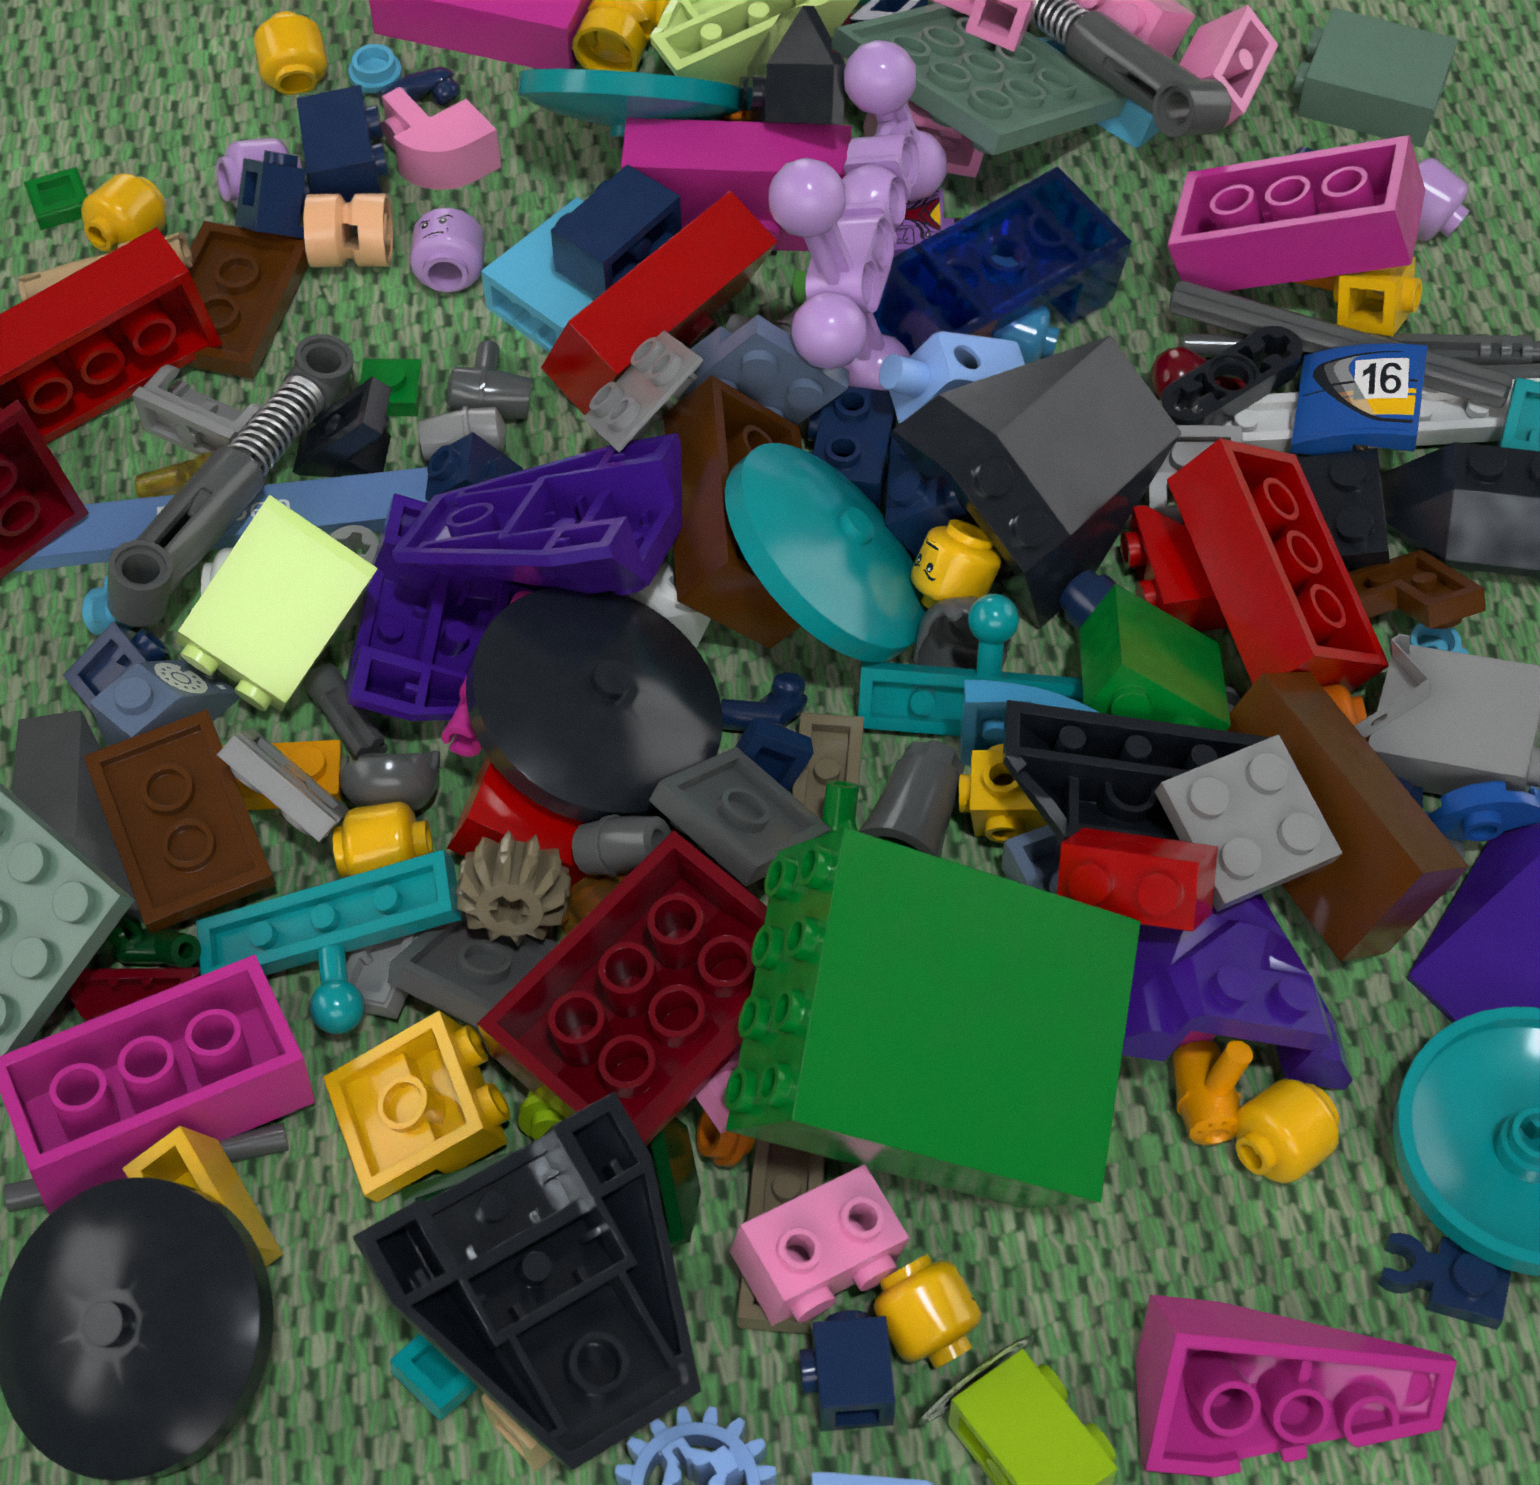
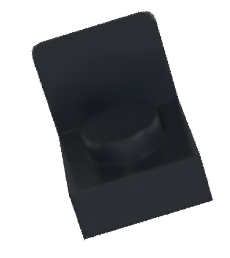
[293,376,392,477]

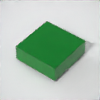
[24,167,88,231]

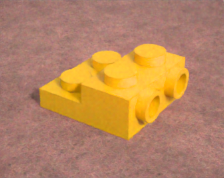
[323,1011,511,1202]

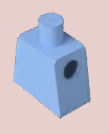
[879,331,1025,424]

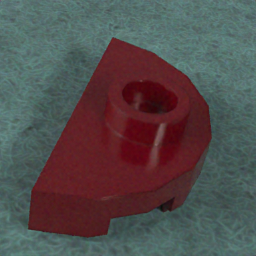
[67,967,201,1022]

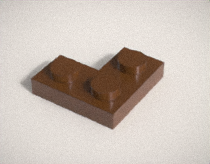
[1348,549,1486,629]

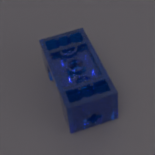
[873,166,1132,355]

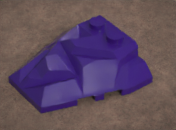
[1122,893,1353,1090]

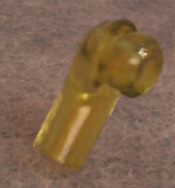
[135,452,212,498]

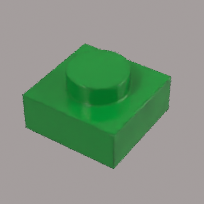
[360,358,423,417]

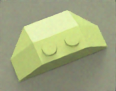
[650,0,860,87]

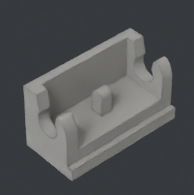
[132,364,262,459]

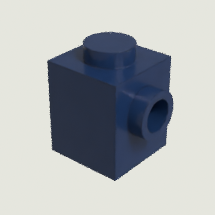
[799,1310,896,1432]

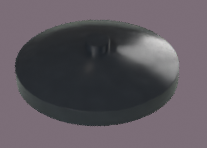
[466,587,723,823]
[0,1177,273,1481]

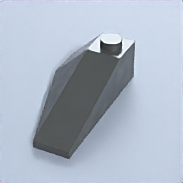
[12,710,144,923]

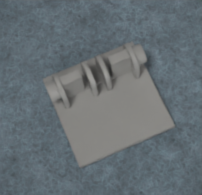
[583,330,704,452]

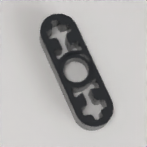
[1160,326,1303,425]

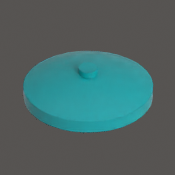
[518,69,740,138]
[725,443,926,663]
[1392,1007,1540,1277]

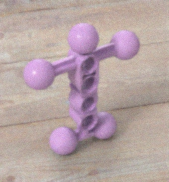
[769,39,947,391]

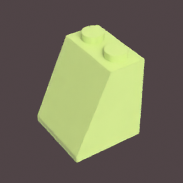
[176,495,378,712]

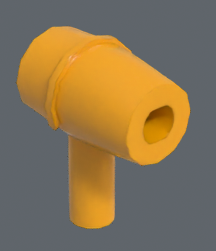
[1172,1040,1253,1146]

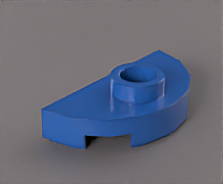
[1425,781,1540,841]

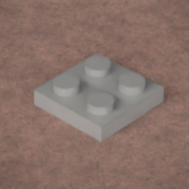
[1154,734,1343,912]

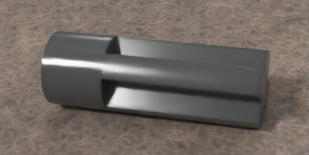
[303,663,388,760]

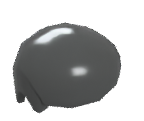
[912,596,1011,669]
[339,750,440,812]

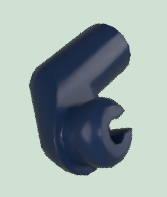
[378,66,461,108]
[721,672,808,732]

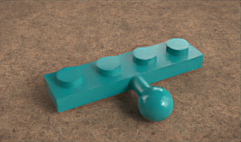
[858,594,1084,736]
[196,849,462,1034]

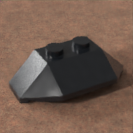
[738,6,846,125]
[1381,442,1540,578]
[1003,700,1269,843]

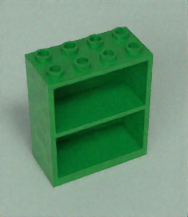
[725,827,1141,1208]

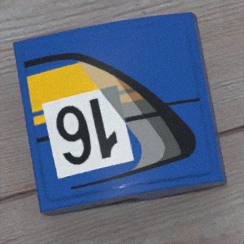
[1290,343,1428,456]

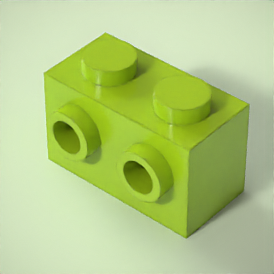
[948,1348,1118,1485]

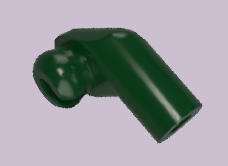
[107,915,201,968]

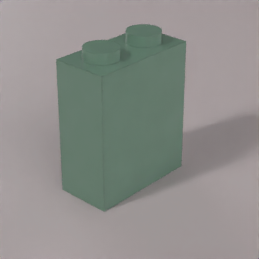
[1293,7,1458,148]

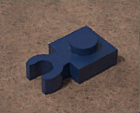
[1378,1233,1511,1330]

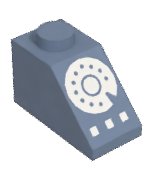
[89,660,241,746]

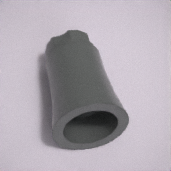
[858,740,965,858]

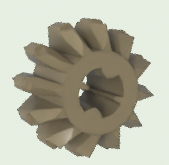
[455,830,571,946]

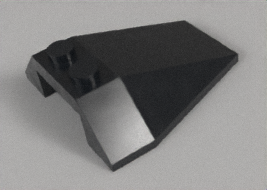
[889,335,1181,628]
[352,1092,701,1472]

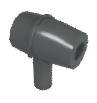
[446,340,532,420]
[572,814,671,878]

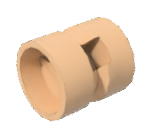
[304,193,393,267]

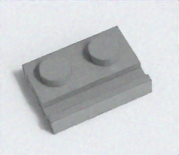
[217,727,349,842]

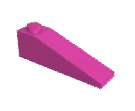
[1136,1294,1457,1477]

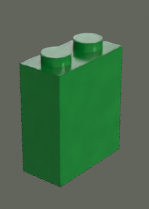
[1079,584,1231,731]

